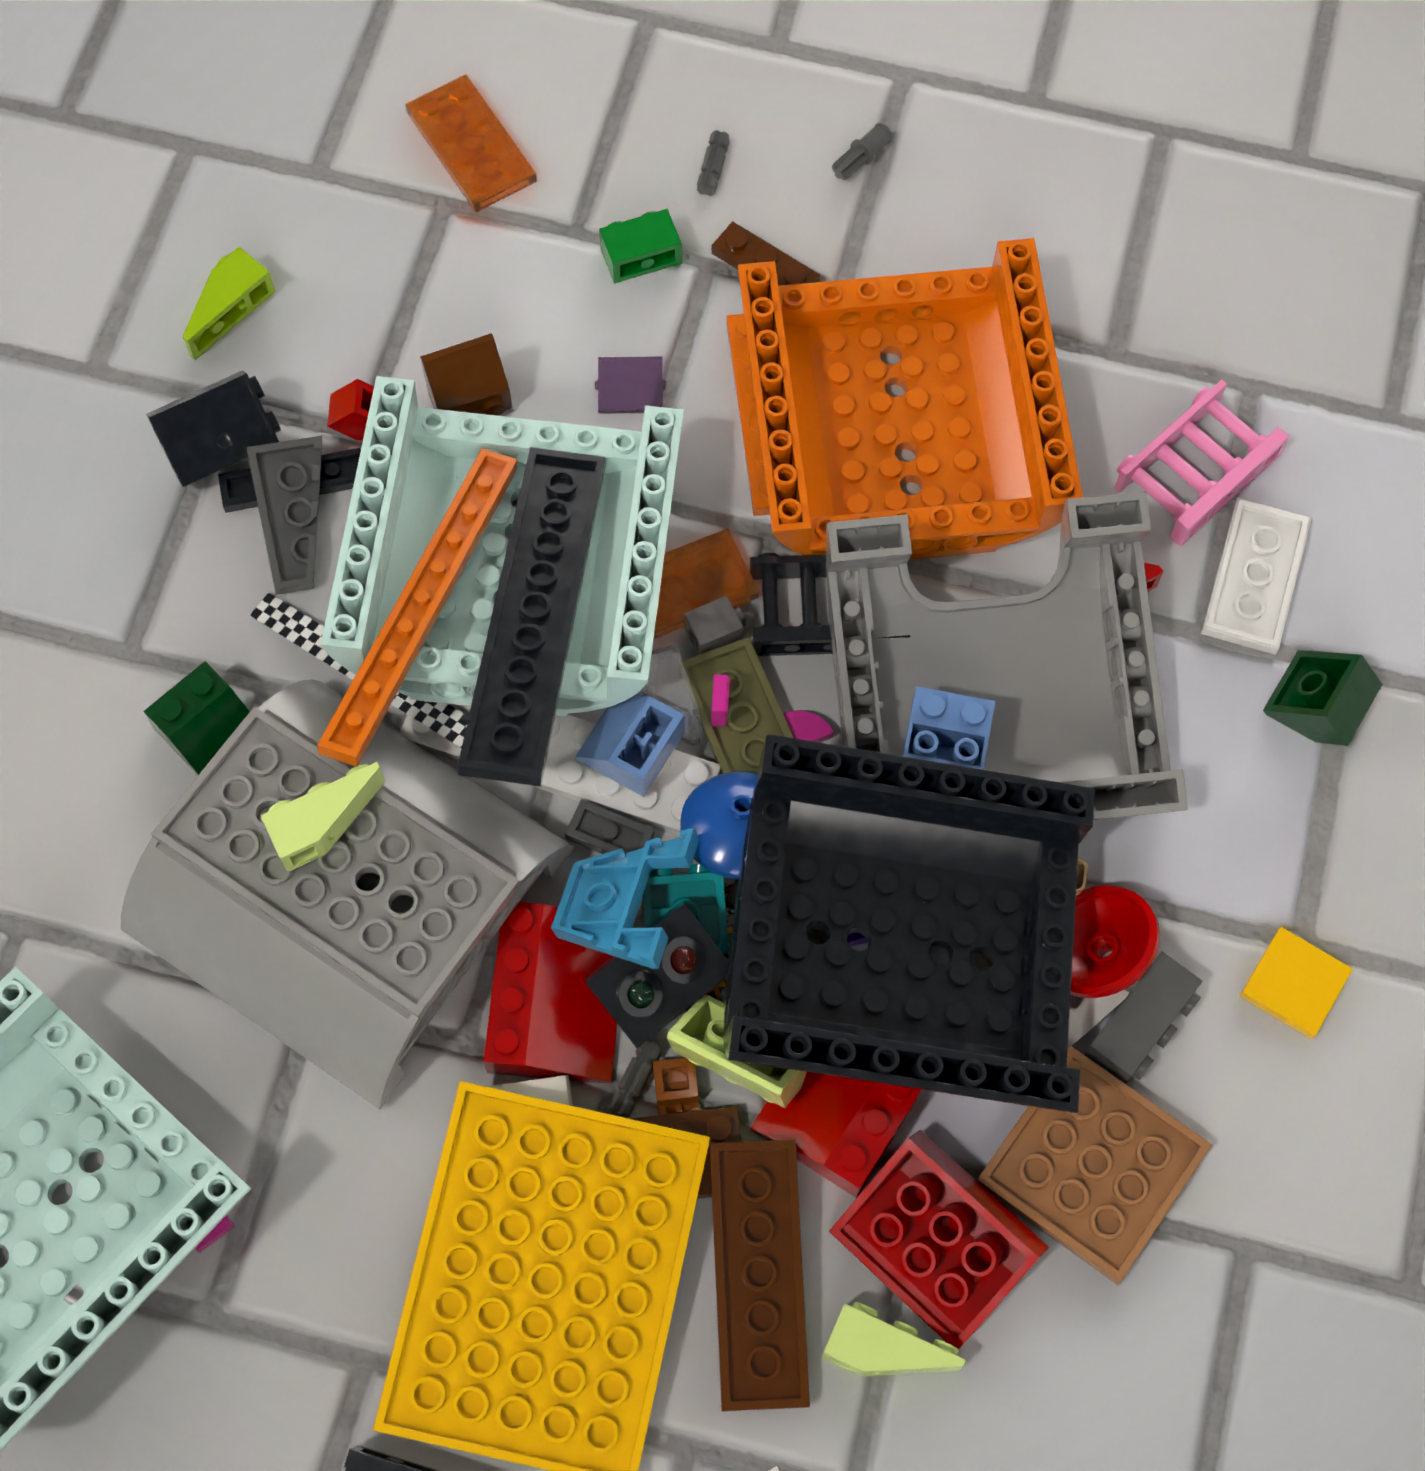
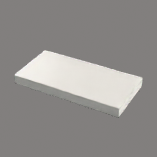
[1201,497,1311,655]

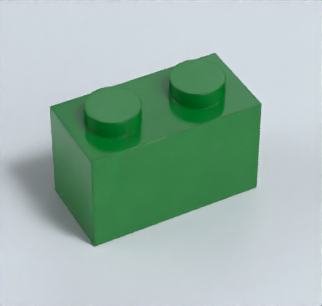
[599,208,682,284]

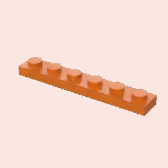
[726,314,770,516]

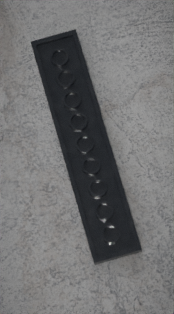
[457,447,606,787]

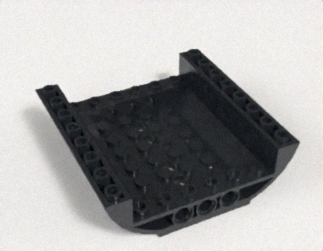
[723,734,1095,1113]

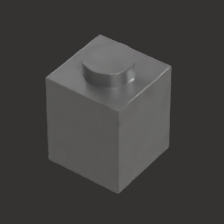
[684,595,747,655]

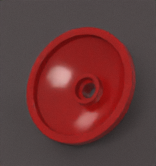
[1071,885,1160,998]

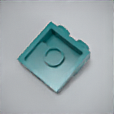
[642,864,729,954]

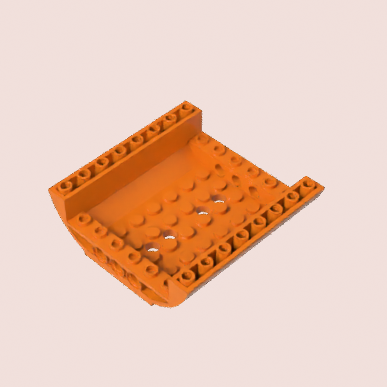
[738,238,1083,560]

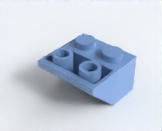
[903,686,996,770]
[575,695,685,797]

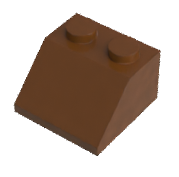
[420,333,513,416]

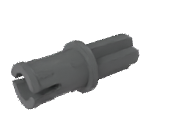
[832,122,893,180]

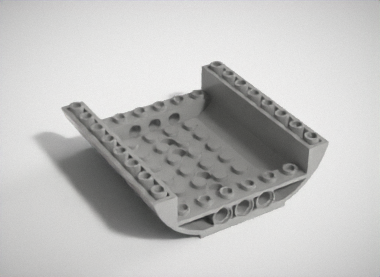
[121,679,575,1110]

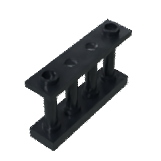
[749,553,910,656]

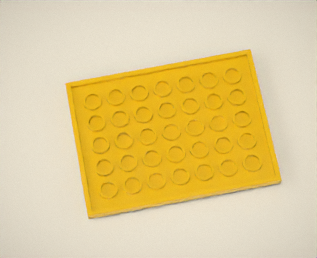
[373,1081,710,1471]

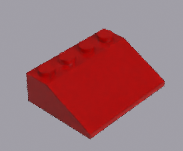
[483,902,617,1084]
[750,1072,924,1198]
[828,1130,1049,1349]

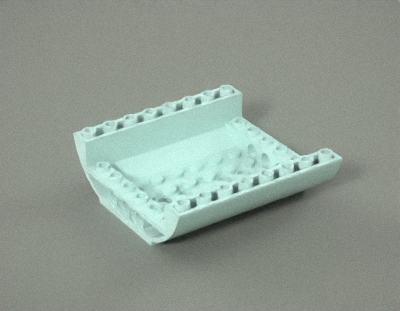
[320,376,684,717]
[0,967,251,1452]

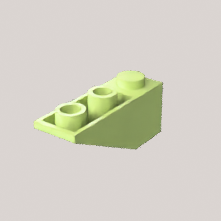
[260,762,385,872]
[821,1302,966,1376]

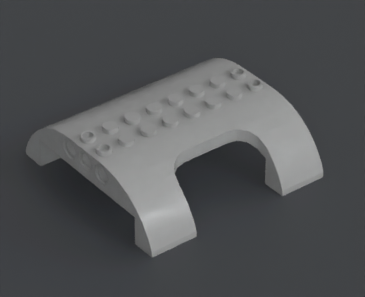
[826,491,1188,820]

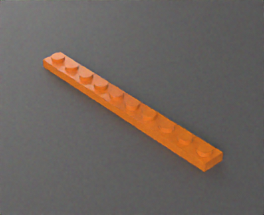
[317,448,518,767]

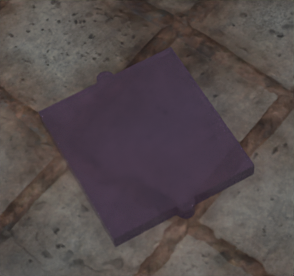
[595,356,666,414]

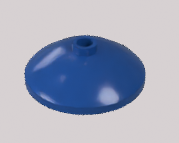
[680,772,757,879]

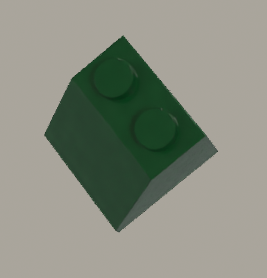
[1263,650,1383,746]
[143,661,250,776]

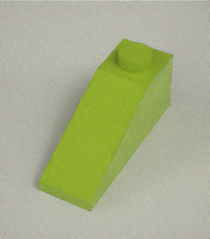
[182,246,275,360]

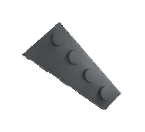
[247,436,322,595]

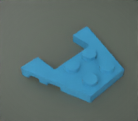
[551,828,699,969]

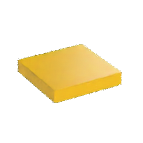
[1239,926,1353,1039]

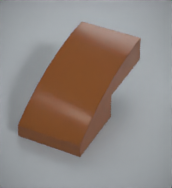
[653,1058,700,1115]

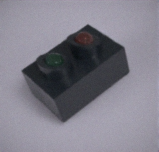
[583,902,729,1048]

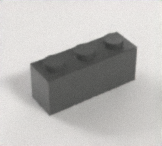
[1084,951,1203,1084]

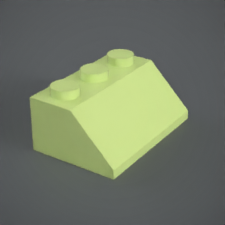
[667,994,807,1108]

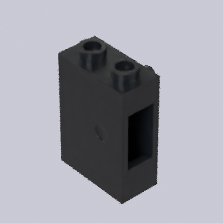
[146,370,281,487]

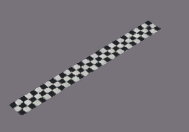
[251,593,469,748]

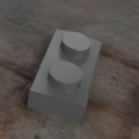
[565,799,655,854]

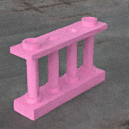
[1114,379,1289,546]

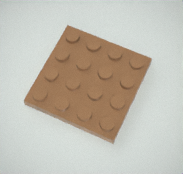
[976,1046,1212,1286]

